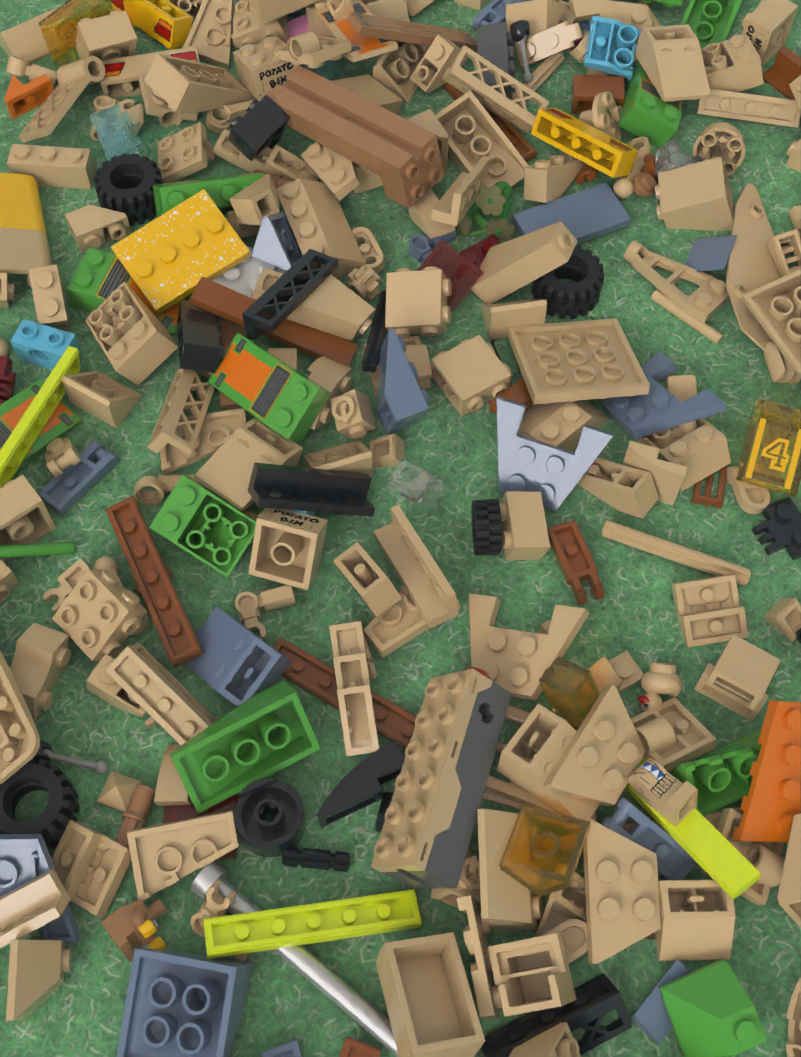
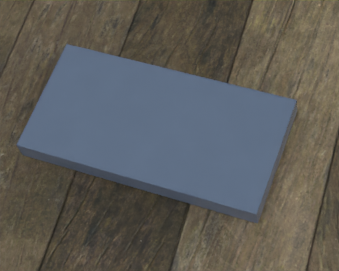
[512,182,631,244]

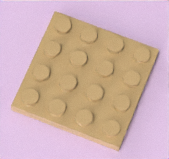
[507,318,650,404]

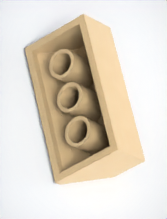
[276,178,366,278]

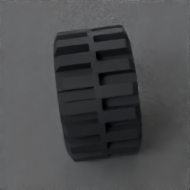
[94,153,163,226]
[532,245,604,319]
[0,758,80,848]

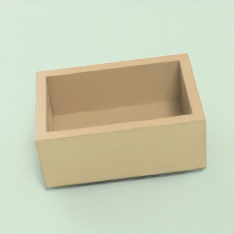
[375,932,485,1057]

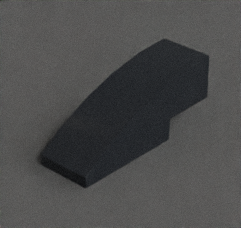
[317,740,405,828]

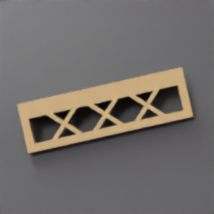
[442,45,549,133]
[697,89,801,128]
[431,156,490,226]
[147,367,215,455]
[373,505,458,628]
[105,643,218,745]
[0,869,71,948]

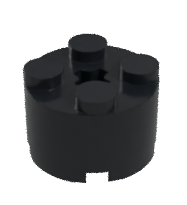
[233,778,306,857]

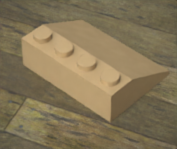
[742,269,801,378]

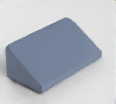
[630,959,691,1045]

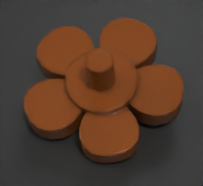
[575,164,599,184]

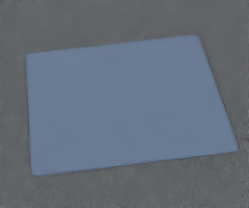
[685,235,737,272]

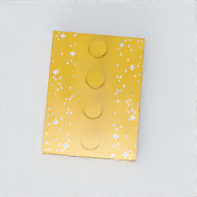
[111,189,251,315]

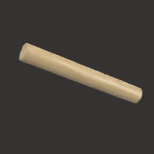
[650,290,724,344]

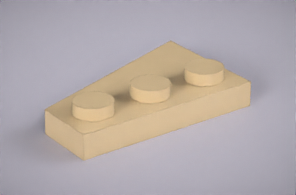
[456,895,502,1020]

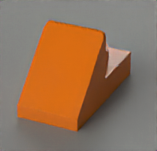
[4,74,54,119]

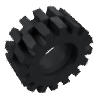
[471,499,502,556]

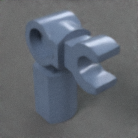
[409,229,457,268]

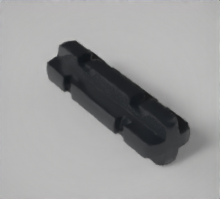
[282,847,350,872]

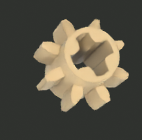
[347,267,380,300]

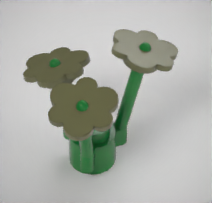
[455,181,515,241]

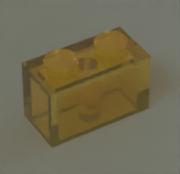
[539,656,600,730]

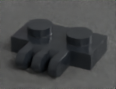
[752,497,801,560]

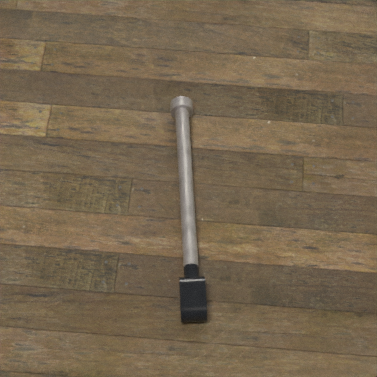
[191,861,399,1057]

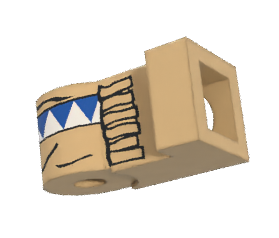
[628,759,698,827]

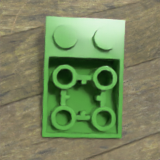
[149,475,256,578]

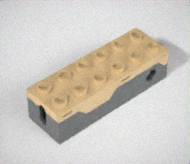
[370,667,512,889]

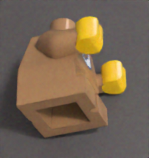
[101,899,167,962]

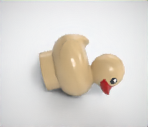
[637,662,683,712]

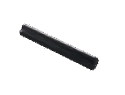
[362,290,387,373]

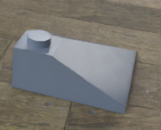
[117,947,252,1057]

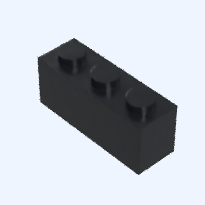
[176,300,224,373]

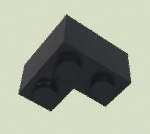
[228,94,290,161]

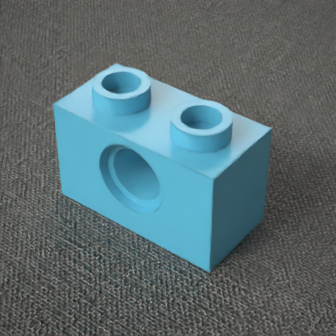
[10,319,82,370]

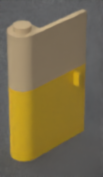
[0,172,53,287]

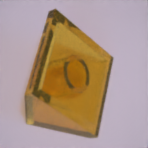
[499,805,591,897]

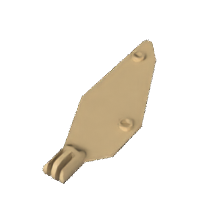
[725,184,801,384]

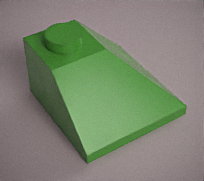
[658,959,767,1057]

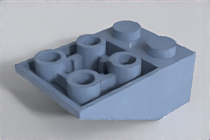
[376,328,430,435]
[185,606,292,707]

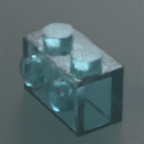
[89,104,144,161]

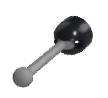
[510,20,533,83]
[33,740,109,774]

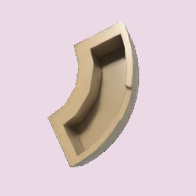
[307,356,353,430]
[10,623,71,722]

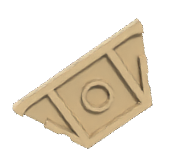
[543,684,646,806]
[582,819,661,964]

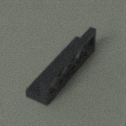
[242,249,339,340]
[248,462,375,517]
[479,973,632,1057]

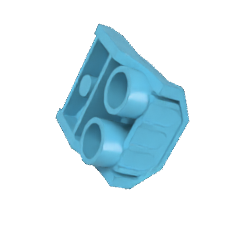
[584,16,640,81]

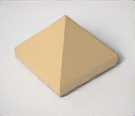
[97,771,143,812]

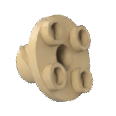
[579,91,622,141]

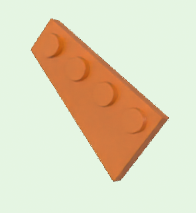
[732,700,801,842]

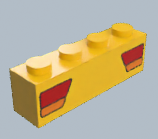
[107,0,192,50]
[531,107,638,178]

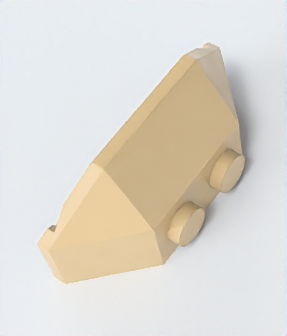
[518,400,609,451]

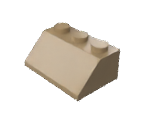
[477,809,543,931]

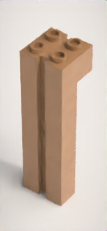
[267,65,445,209]

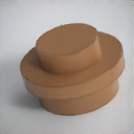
[632,172,656,198]

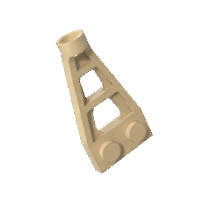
[624,240,730,323]

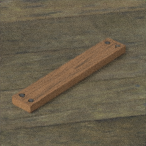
[347,12,478,52]

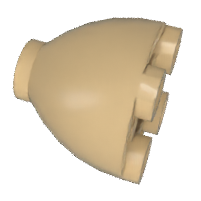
[693,122,746,176]

